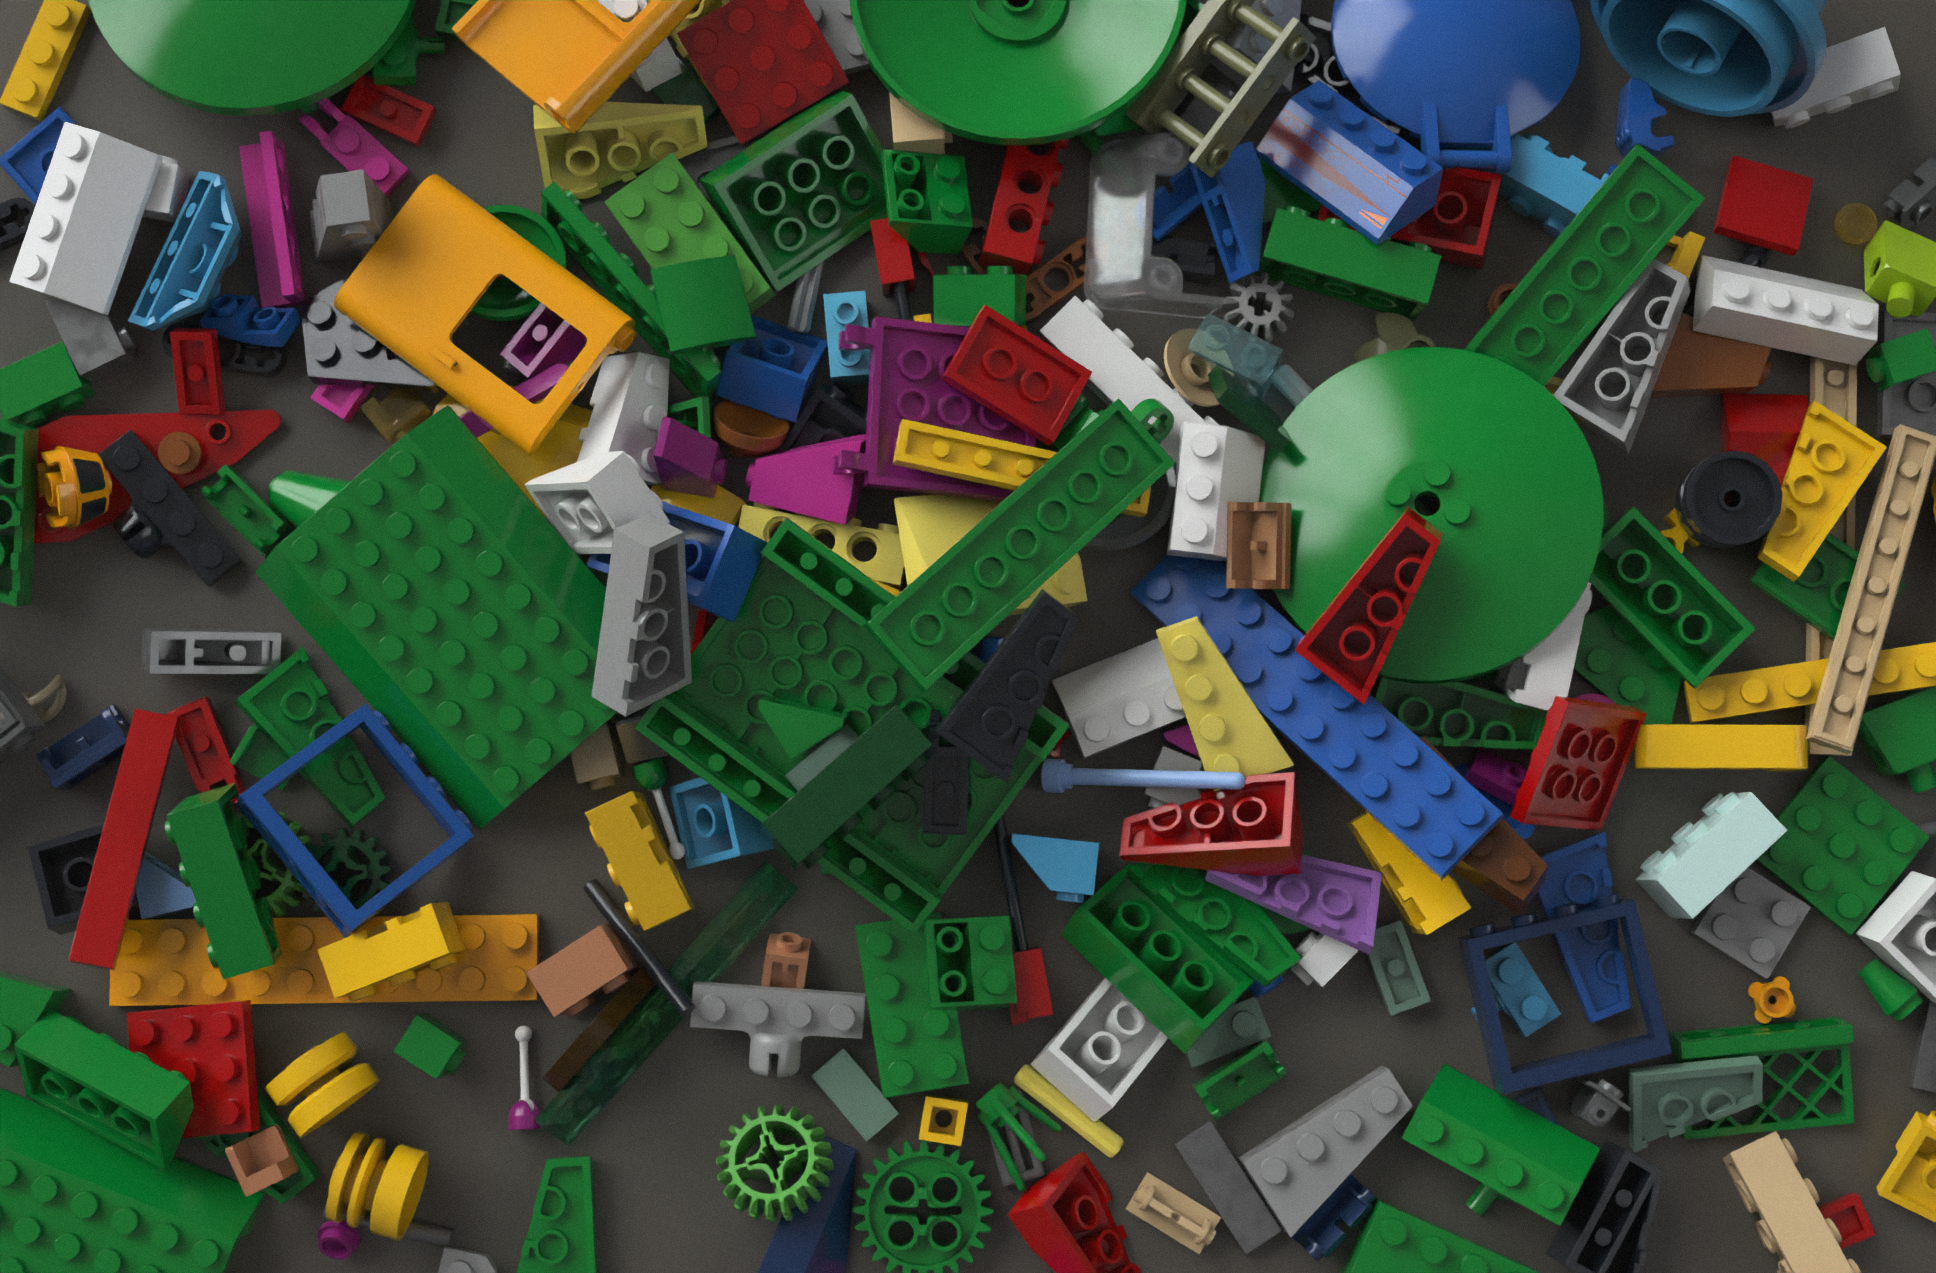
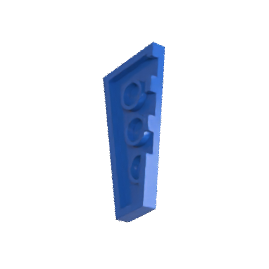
[1536,832,1631,1023]

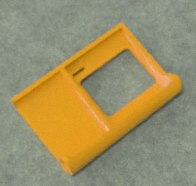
[451,0,702,134]
[334,174,637,456]

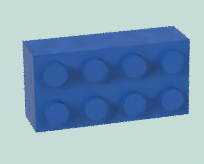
[587,502,768,622]

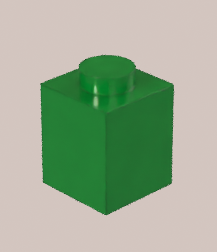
[1866,328,1936,391]
[393,1012,468,1079]

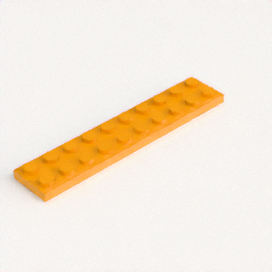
[109,914,540,1006]

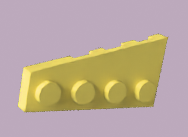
[1156,616,1294,791]

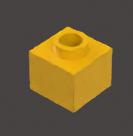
[919,1093,968,1146]

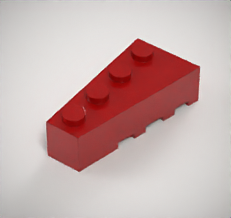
[1295,507,1443,704]

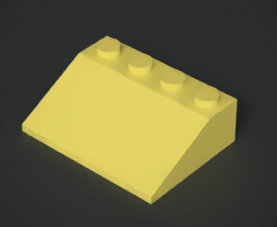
[894,494,1088,615]

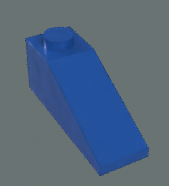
[1189,142,1265,284]

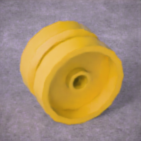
[265,1031,381,1138]

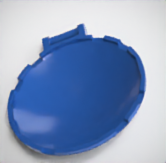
[1331,0,1581,173]

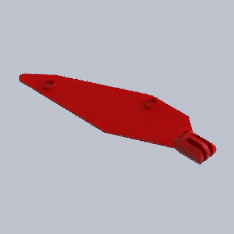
[34,410,281,543]

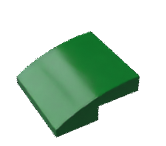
[650,255,756,355]

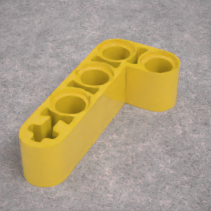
[1635,724,1808,772]

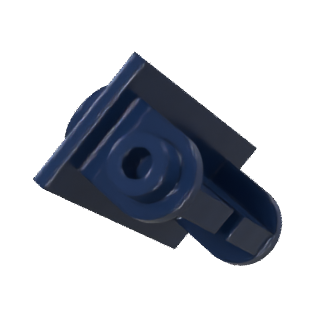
[1292,1173,1377,1262]

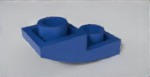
[199,294,302,347]

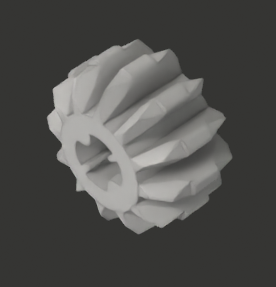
[1222,272,1294,344]

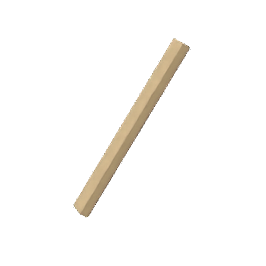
[1806,424,1936,754]

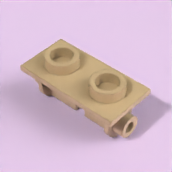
[1125,1172,1221,1255]

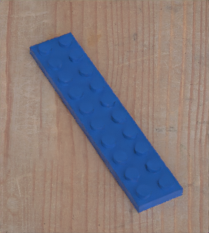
[1130,555,1504,880]

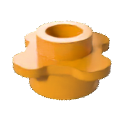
[1748,976,1796,1024]

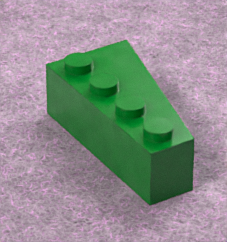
[0,418,39,607]
[1370,677,1548,750]

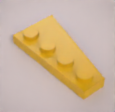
[1757,400,1887,582]

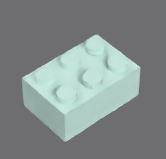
[1635,792,1787,919]

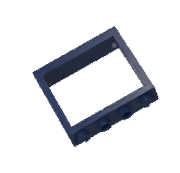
[1458,893,1672,1094]

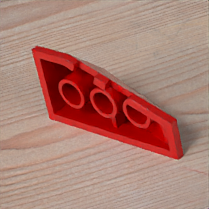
[1007,1152,1141,1273]

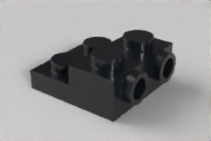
[779,382,868,451]

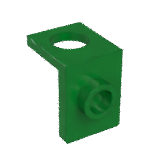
[229,725,290,790]

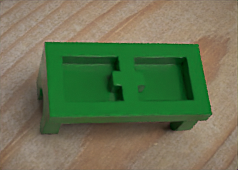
[202,464,296,558]
[1191,1040,1287,1122]

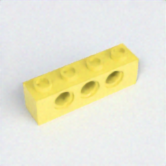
[738,502,905,590]

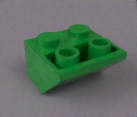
[881,149,973,255]
[923,916,1017,1011]

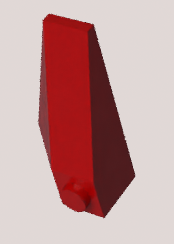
[1317,168,1502,270]
[1119,772,1303,876]

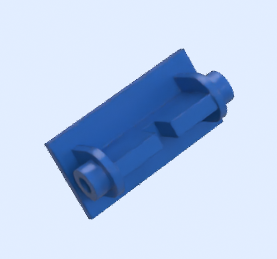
[1134,162,1203,241]

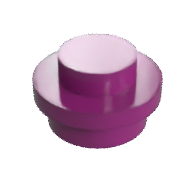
[317,1220,361,1260]

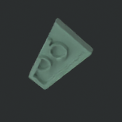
[1628,1055,1763,1153]

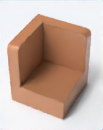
[225,1125,300,1197]

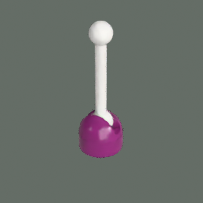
[508,1025,543,1130]

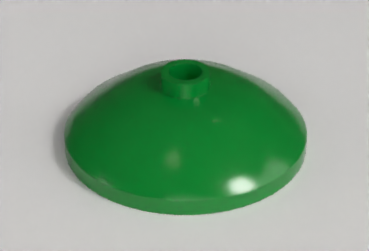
[469,205,566,321]

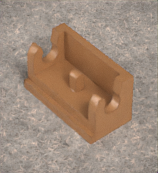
[1226,502,1292,589]

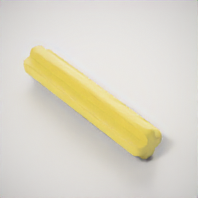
[1014,1064,1124,1158]

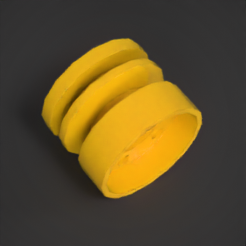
[325,1131,430,1241]

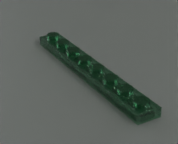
[535,861,798,1146]

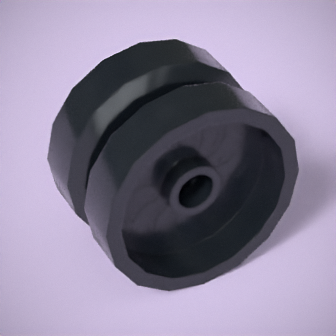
[1675,451,1783,549]

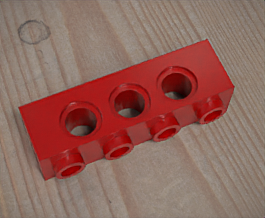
[978,138,1070,277]

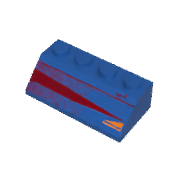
[1256,80,1443,245]

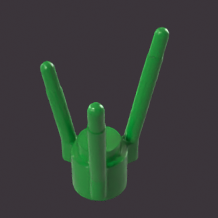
[975,1081,1062,1191]

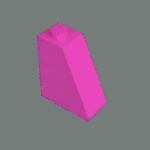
[746,434,866,525]

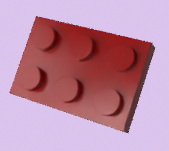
[941,305,1092,446]

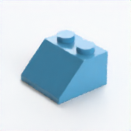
[669,777,775,870]
[1010,834,1099,903]

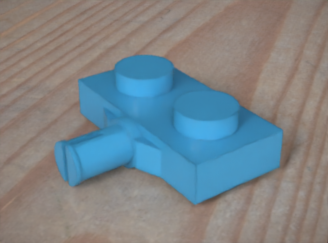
[1470,942,1561,1037]

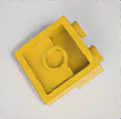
[1876,1111,1936,1223]

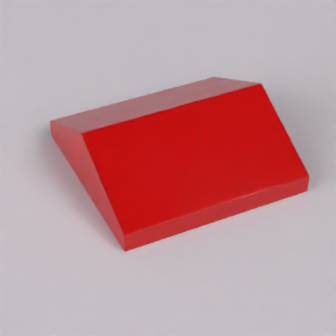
[1721,394,1809,468]

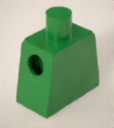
[1857,686,1936,794]

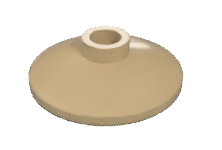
[1164,328,1234,407]

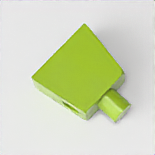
[1864,220,1936,318]

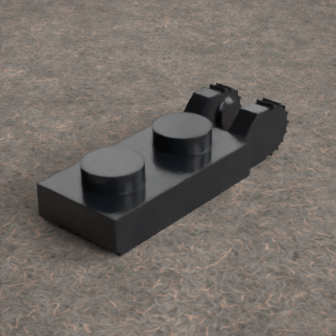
[923,711,970,835]

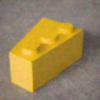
[317,902,466,1002]

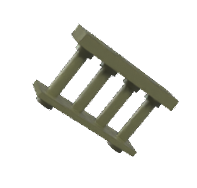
[1125,0,1316,178]

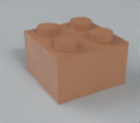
[526,924,639,1019]

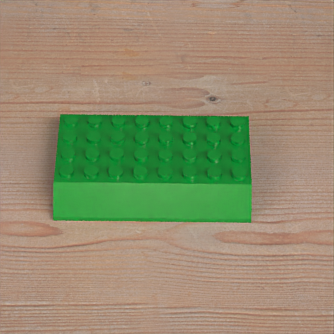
[255,405,617,830]
[634,517,1070,935]
[0,1087,266,1273]

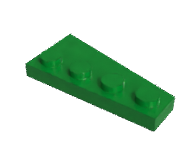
[1126,862,1302,987]

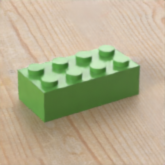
[604,152,776,314]

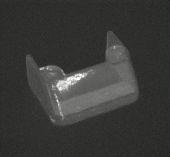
[1084,132,1223,319]

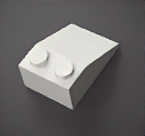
[525,451,670,554]
[1855,871,1936,1004]
[1030,978,1168,1122]

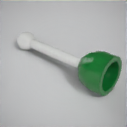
[631,757,685,859]

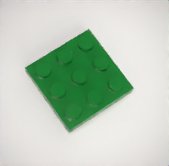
[1755,755,1930,936]

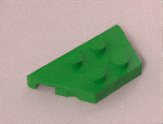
[1573,605,1682,725]

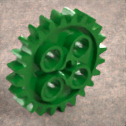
[853,1140,993,1273]

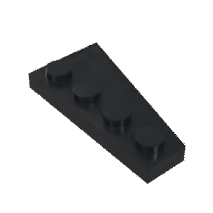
[936,589,1079,783]

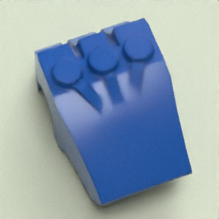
[1615,78,1675,157]

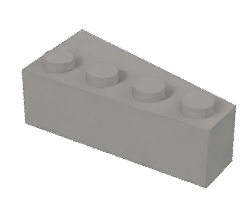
[1553,258,1690,454]

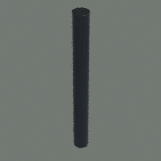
[583,879,696,1017]

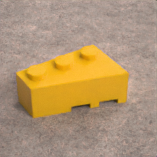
[585,791,695,931]
[1346,812,1471,935]

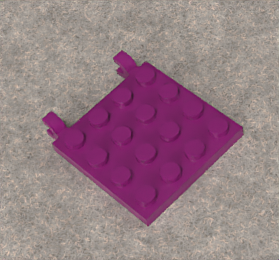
[832,316,1040,502]

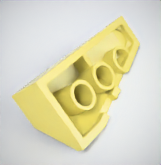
[533,102,708,199]

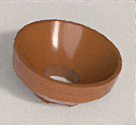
[712,400,789,458]

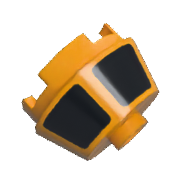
[36,446,112,530]

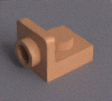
[761,932,811,989]

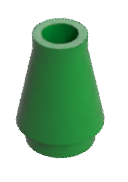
[1857,957,1923,1022]

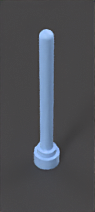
[1041,759,1246,793]

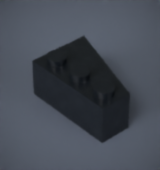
[1546,1140,1663,1273]

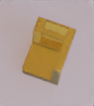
[360,388,433,445]

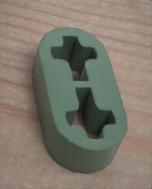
[785,724,859,792]

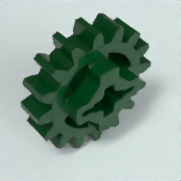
[302,828,395,912]

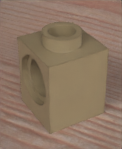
[570,723,624,790]

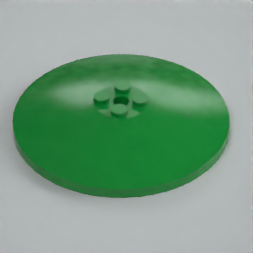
[88,0,417,116]
[850,0,1187,146]
[1259,347,1604,684]

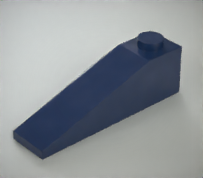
[758,1136,857,1273]

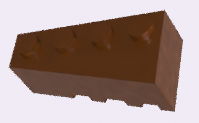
[1374,736,1548,916]

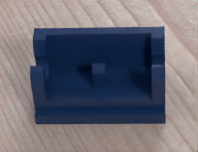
[36,704,130,790]

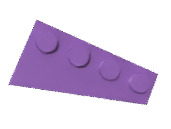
[1205,855,1382,955]

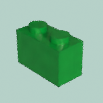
[933,266,1026,326]
[0,341,96,428]

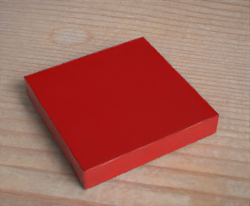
[1713,155,1814,256]

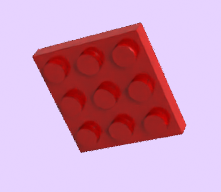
[676,0,850,145]
[1510,696,1647,831]
[127,1000,260,1138]

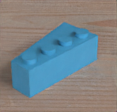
[1439,133,1609,238]

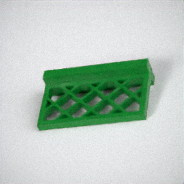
[1669,1016,1855,1140]

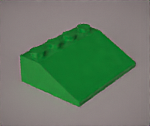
[699,90,888,292]

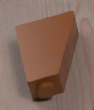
[1650,313,1772,398]

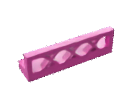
[239,131,306,308]

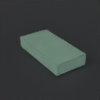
[811,1047,900,1142]

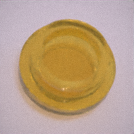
[1834,203,1877,245]

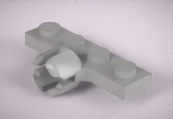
[690,981,866,1077]

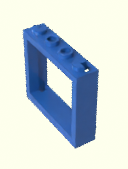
[236,703,474,938]

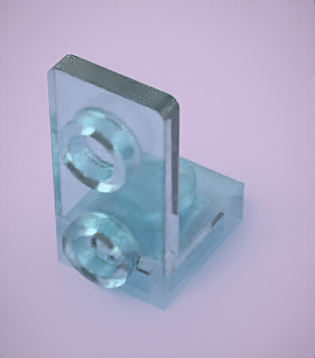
[1189,314,1283,401]

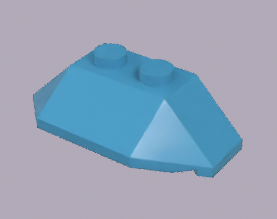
[128,170,242,331]

